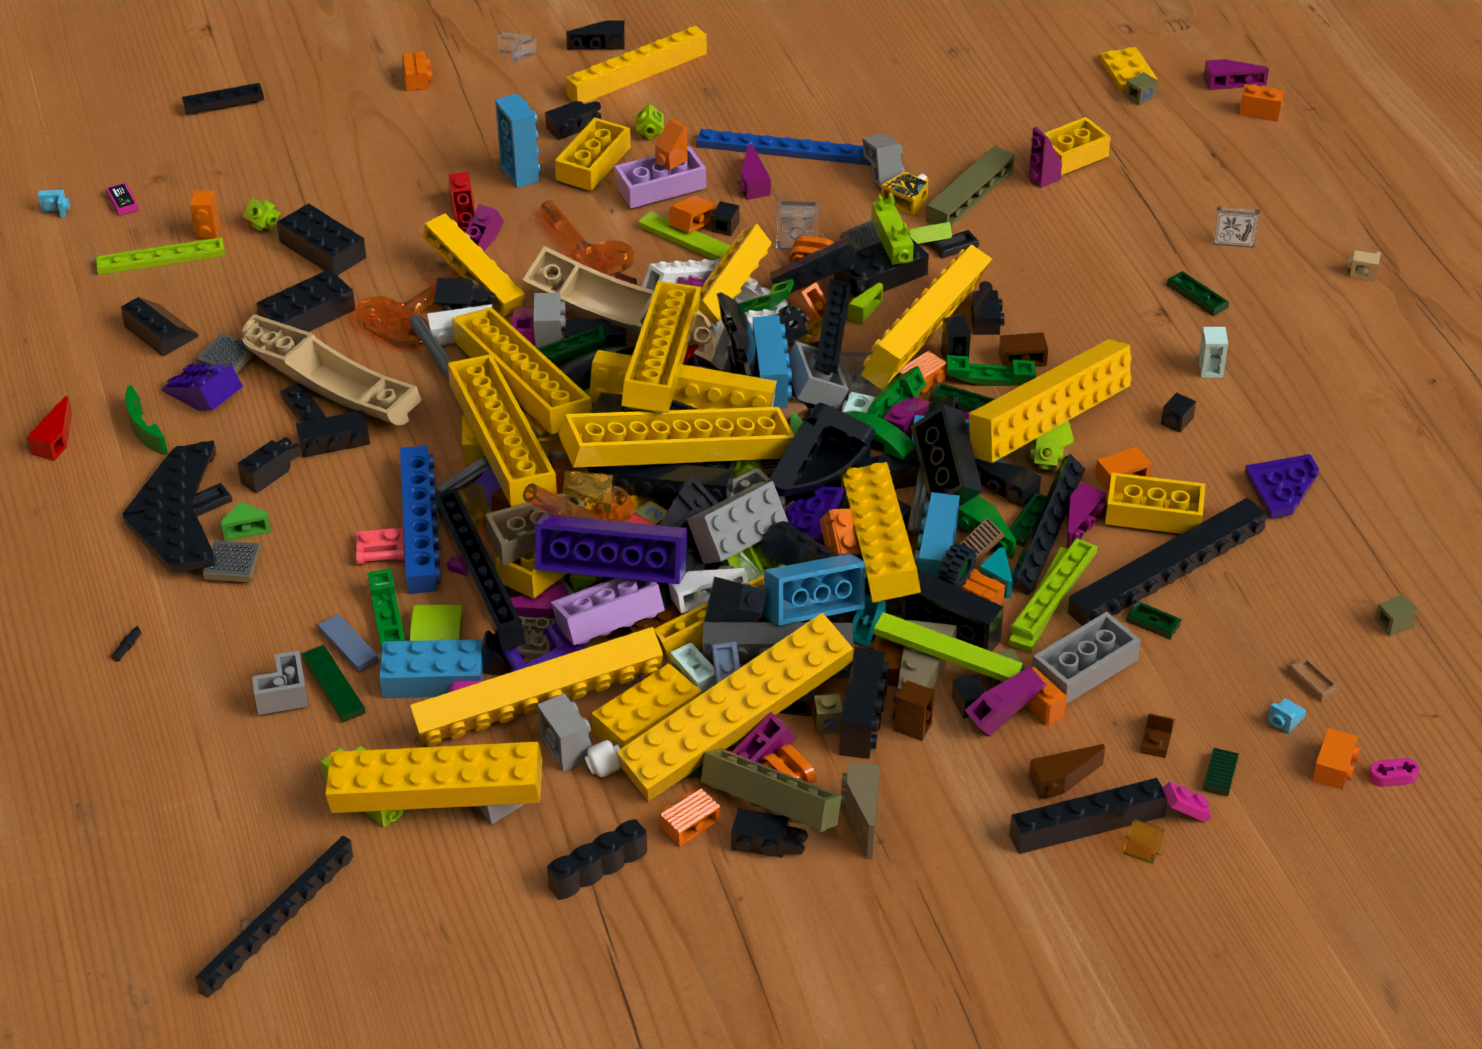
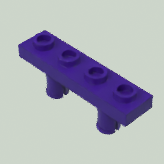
[502,624,591,673]

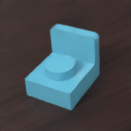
[38,190,70,218]
[1267,698,1306,734]

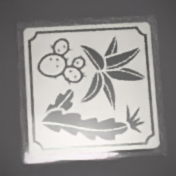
[1212,207,1260,248]

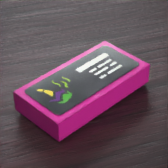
[106,182,139,216]

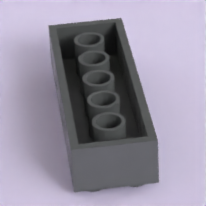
[703,622,853,679]

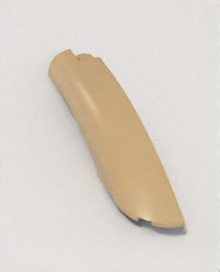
[522,246,716,363]
[242,314,422,425]

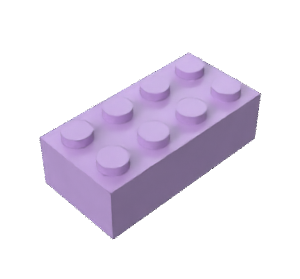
[614,146,706,208]
[551,578,665,645]

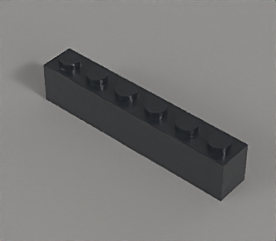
[1009,778,1167,854]

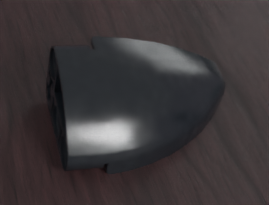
[768,403,876,496]

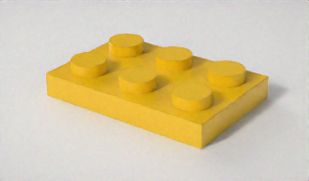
[1099,47,1158,91]

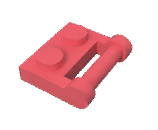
[356,528,405,565]

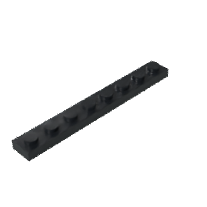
[814,278,851,373]
[1011,454,1085,595]
[196,835,353,998]

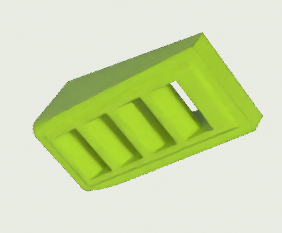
[848,283,883,325]

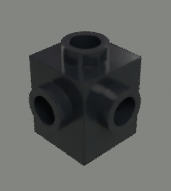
[774,305,809,342]

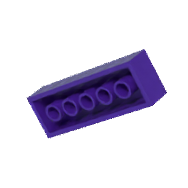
[535,514,687,584]

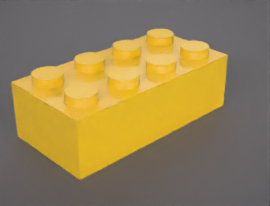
[555,117,631,191]
[1105,472,1206,534]
[592,663,702,749]

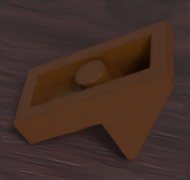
[1141,713,1175,758]

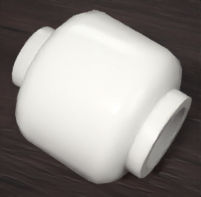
[584,740,621,778]

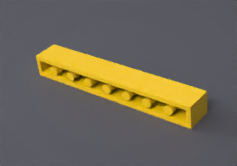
[566,26,707,103]

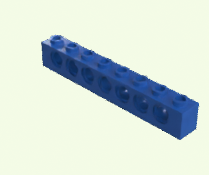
[400,446,441,594]

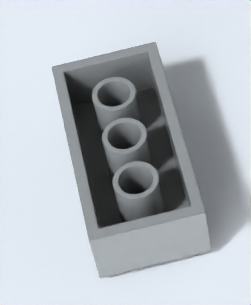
[687,481,788,564]
[1032,612,1141,704]

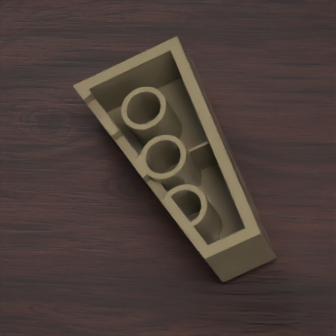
[485,490,586,566]
[897,620,957,689]

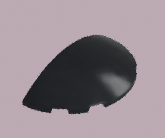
[717,292,757,377]
[558,345,636,390]

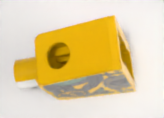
[881,172,928,216]

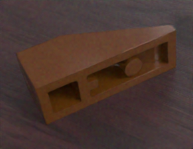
[1029,744,1105,799]

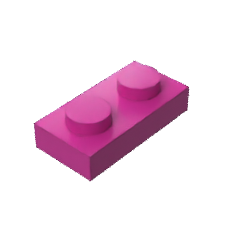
[1162,782,1212,822]

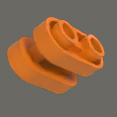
[789,235,833,263]
[761,744,817,784]

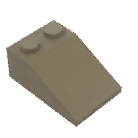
[841,762,880,859]

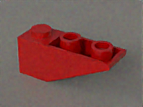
[448,172,475,231]
[27,396,72,461]

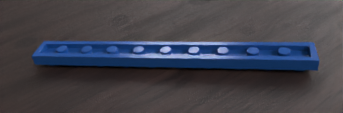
[697,129,872,166]

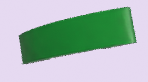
[733,279,794,312]
[946,355,1036,386]
[867,366,927,419]
[125,385,168,455]
[844,411,916,460]
[367,569,405,650]

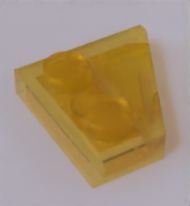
[783,318,822,349]
[563,471,613,512]

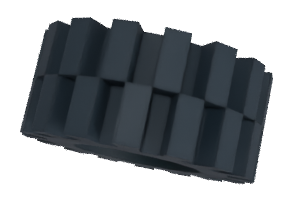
[938,542,977,588]

